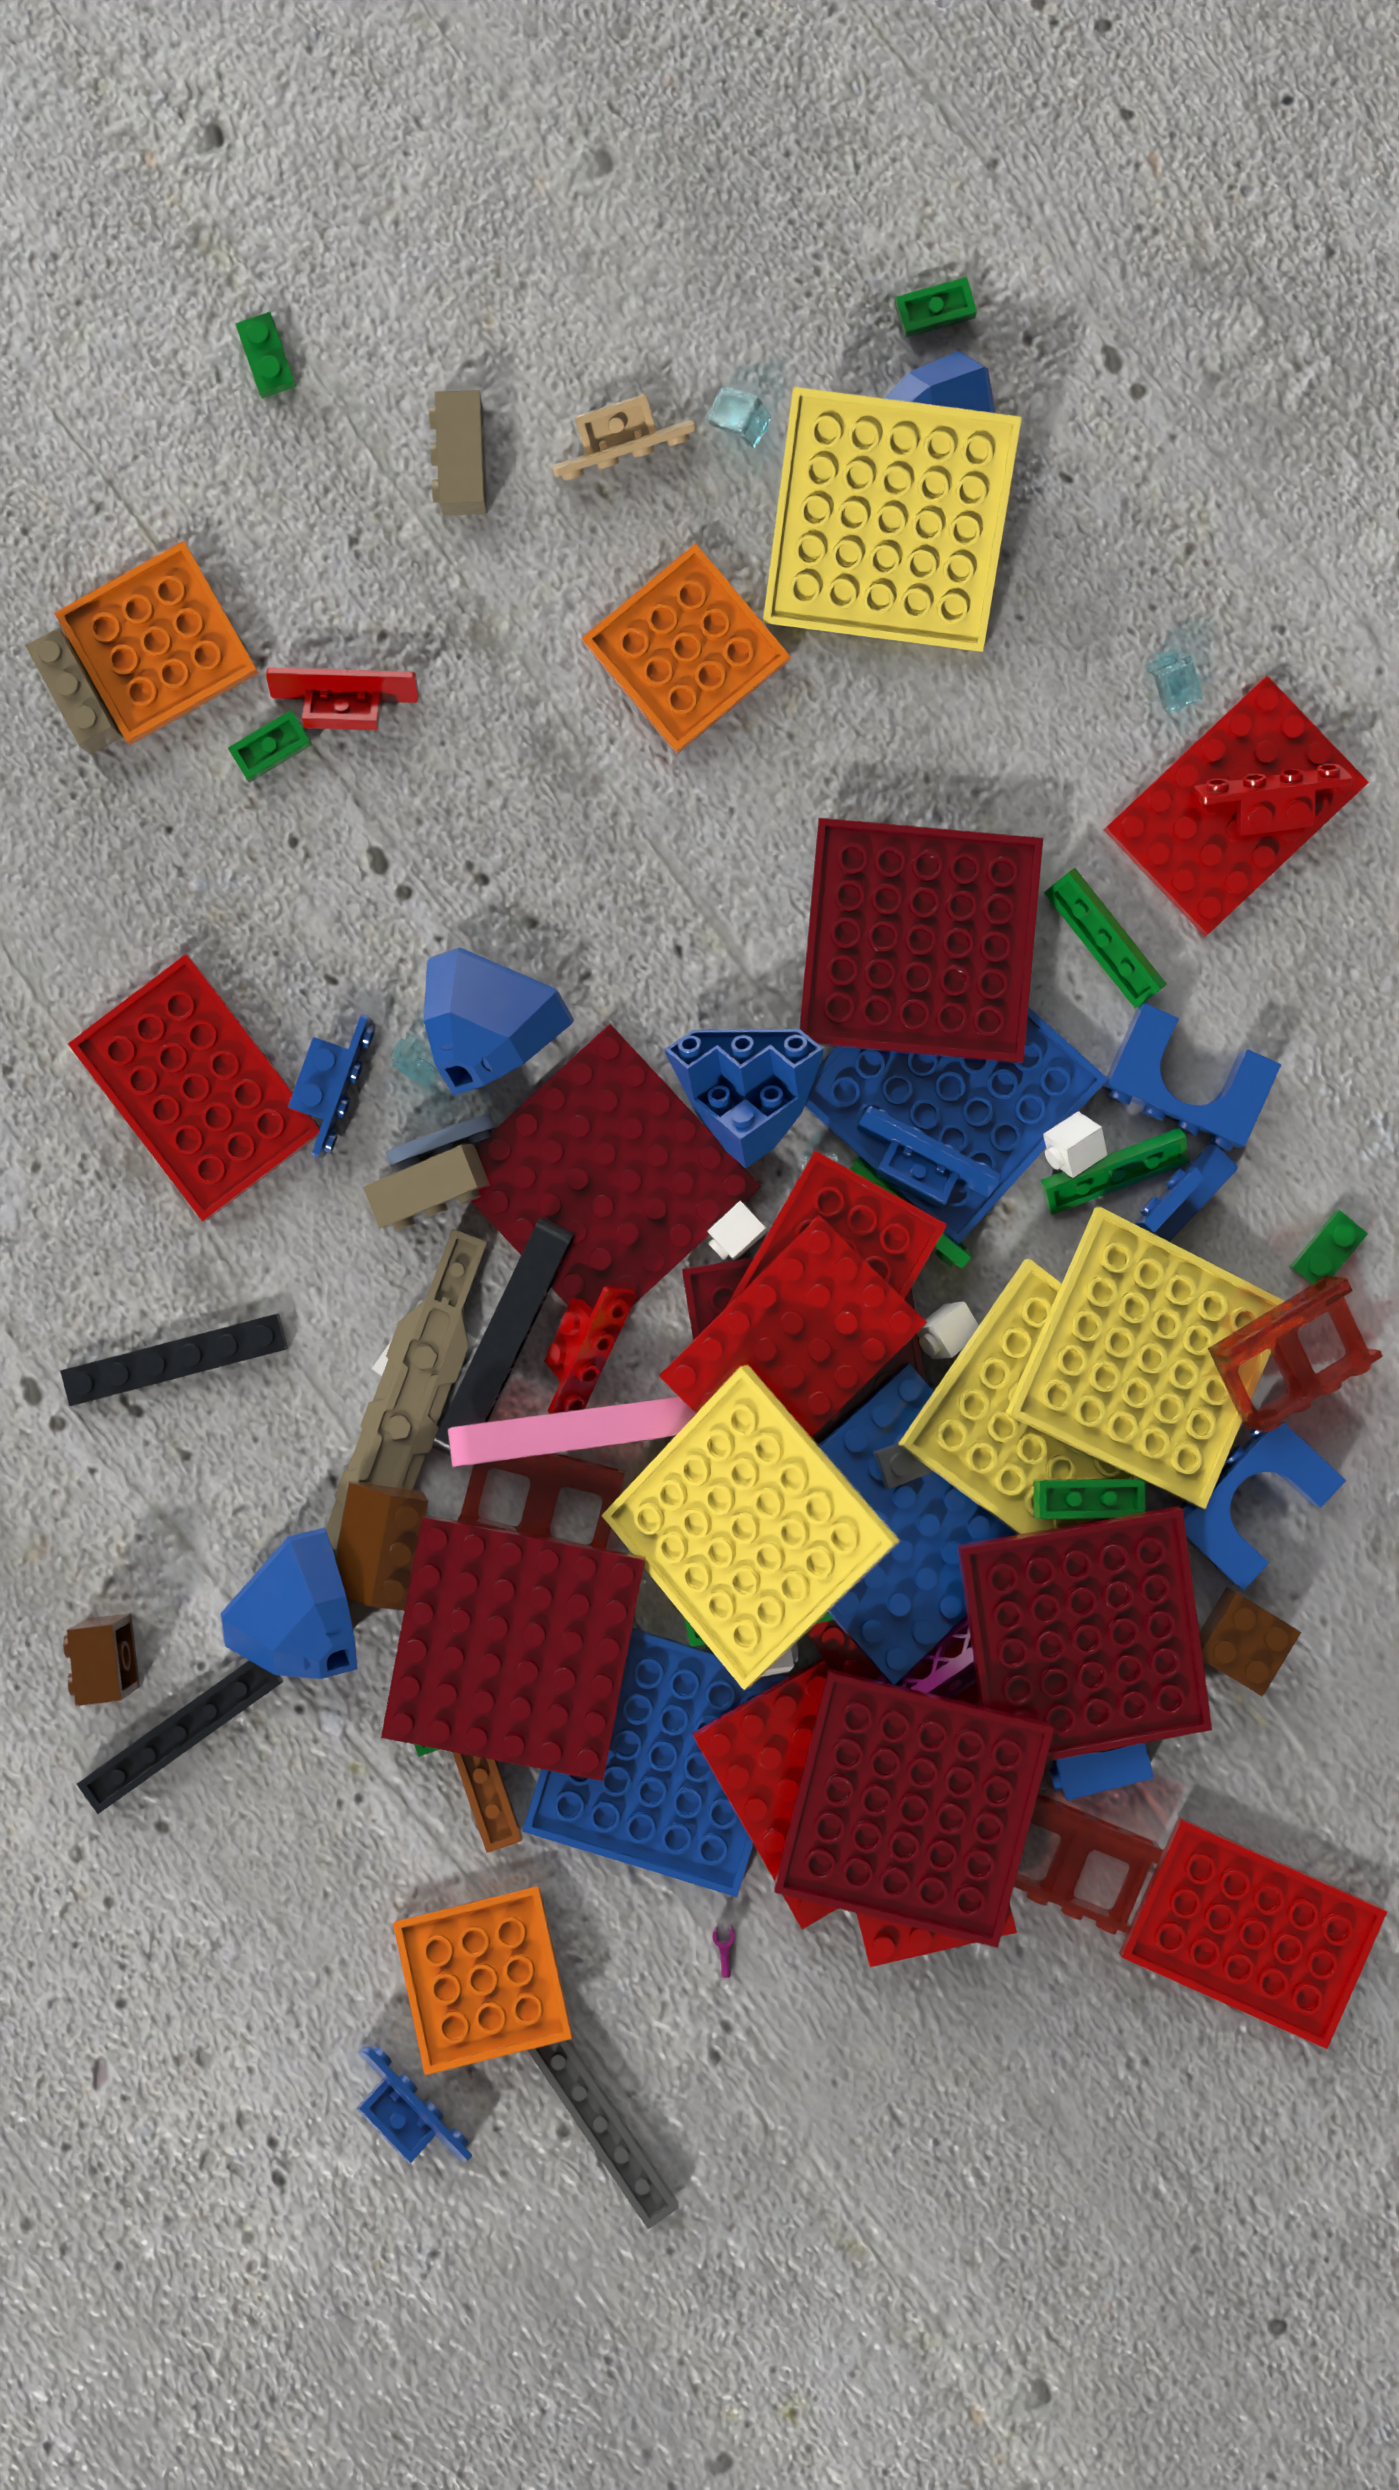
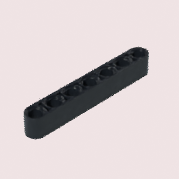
[432,1217,576,1456]

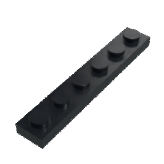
[60,1313,288,1407]
[76,1660,284,1814]

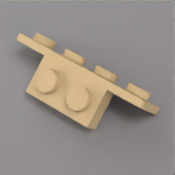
[551,394,697,481]

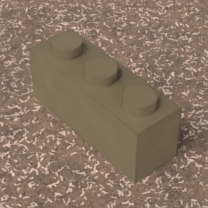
[429,390,487,516]
[25,628,123,755]
[363,1144,490,1232]

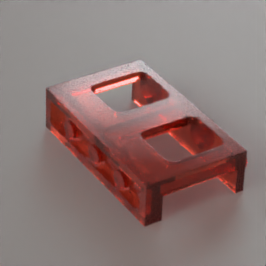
[1207,1276,1383,1432]
[457,1453,626,1549]
[1014,1793,1163,1935]

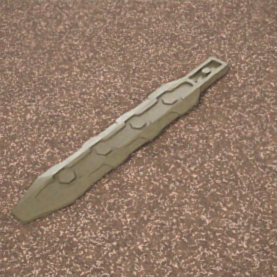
[326,1229,489,1629]

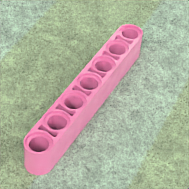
[448,1397,696,1467]

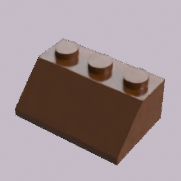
[335,1481,428,1611]

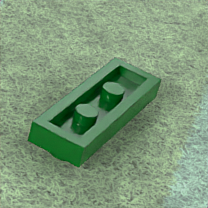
[1034,1478,1145,1519]

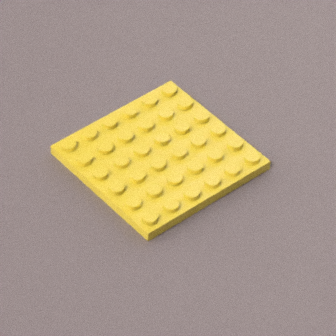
[763,387,1022,652]
[1005,1207,1291,1509]
[898,1259,1136,1535]
[601,1365,899,1690]

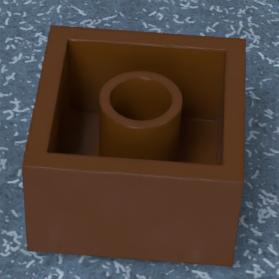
[1199,1587,1302,1697]
[63,1613,140,1706]

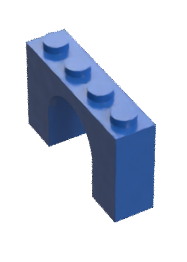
[1102,1003,1282,1151]
[1179,1417,1346,1590]
[1048,1743,1154,1801]

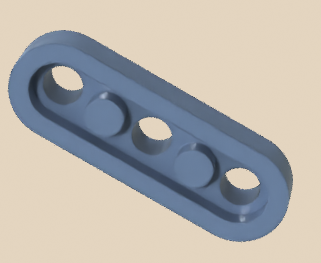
[385,1114,496,1171]

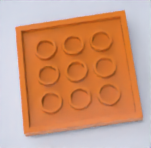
[54,540,259,745]
[582,543,791,755]
[393,1885,573,2075]

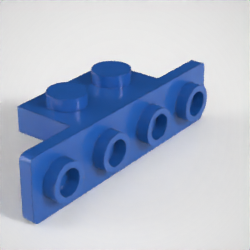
[288,1014,375,1159]
[857,1106,1002,1209]
[1135,1144,1238,1242]
[356,2046,473,2164]

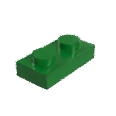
[894,277,977,338]
[235,312,296,398]
[228,710,313,783]
[1289,1210,1369,1291]

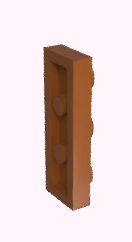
[452,1752,523,1853]

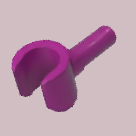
[712,1926,735,1978]

